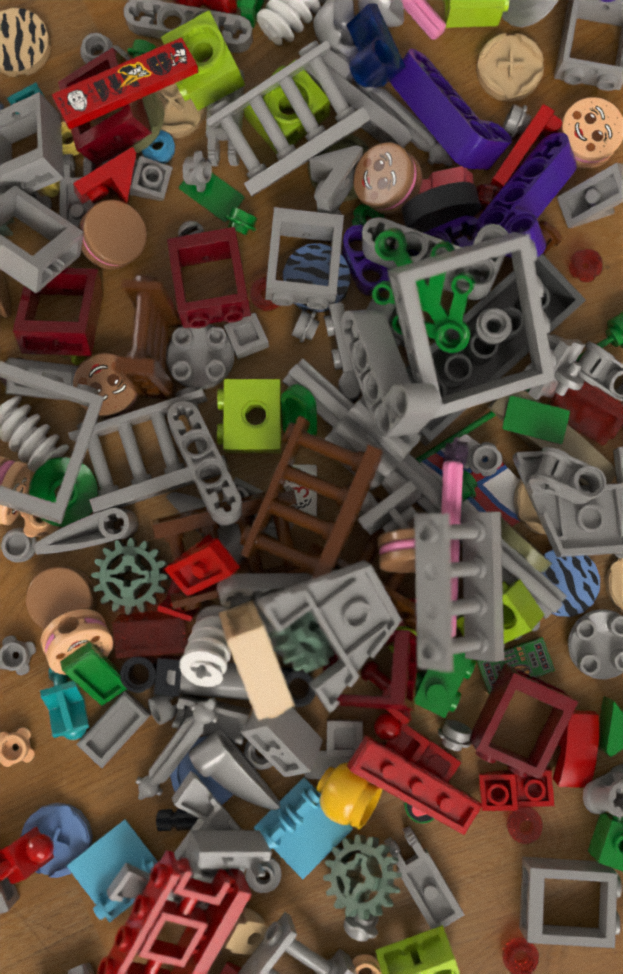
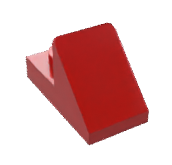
[73,147,136,204]
[165,535,240,596]

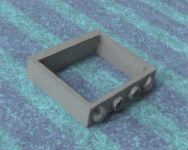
[388,232,556,419]
[0,359,104,524]

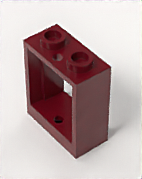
[58,47,152,165]
[167,227,251,329]
[13,268,103,356]
[322,630,418,710]
[469,663,578,779]

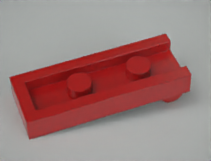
[487,104,562,197]

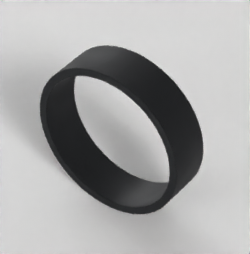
[402,182,481,233]

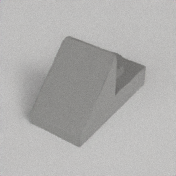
[309,145,363,214]
[557,163,623,228]

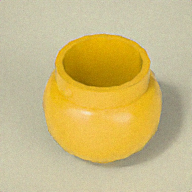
[317,762,383,829]

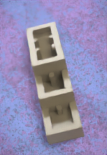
[488,390,616,486]

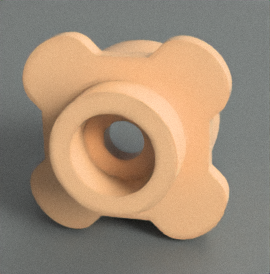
[20,511,59,538]
[0,727,35,767]

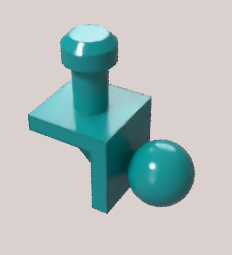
[40,668,90,740]

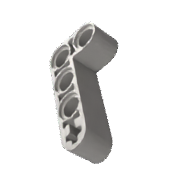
[362,217,508,300]
[341,309,440,438]

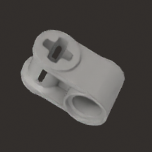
[577,341,623,401]
[529,447,607,505]
[583,764,623,817]

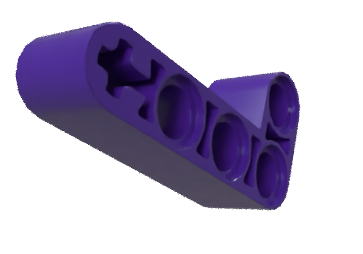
[389,49,512,170]
[478,133,577,258]
[342,216,480,296]

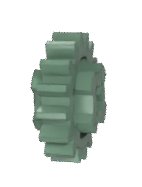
[91,538,170,615]
[267,610,334,673]
[323,835,402,920]

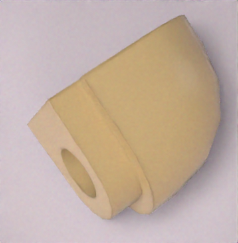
[224,907,269,954]

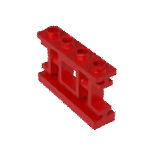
[97,850,252,974]

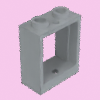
[554,0,623,91]
[0,92,64,194]
[0,185,84,293]
[265,207,344,310]
[519,857,622,948]

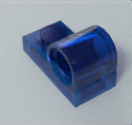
[346,3,406,88]

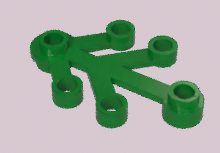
[372,228,475,353]

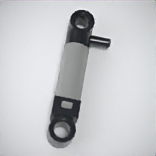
[120,653,315,707]

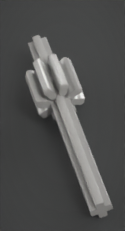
[282,358,567,619]

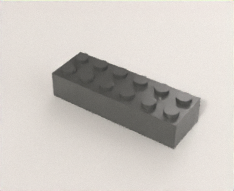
[405,254,586,446]

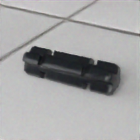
[156,809,198,831]

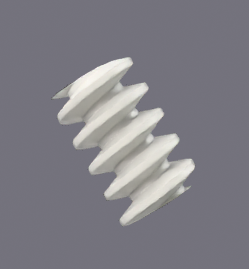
[257,0,327,46]
[0,396,69,472]
[180,605,231,687]

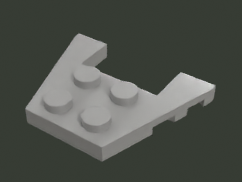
[513,447,623,557]
[257,561,402,713]
[107,771,247,910]

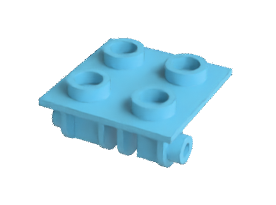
[253,777,353,879]
[66,819,158,923]

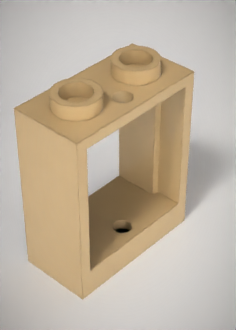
[218,600,294,721]

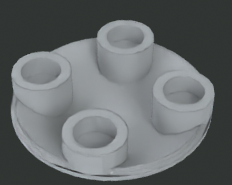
[166,324,234,390]
[568,609,623,679]

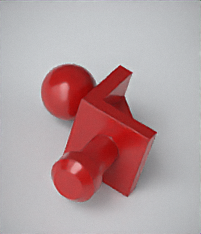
[360,662,413,741]
[0,826,54,885]

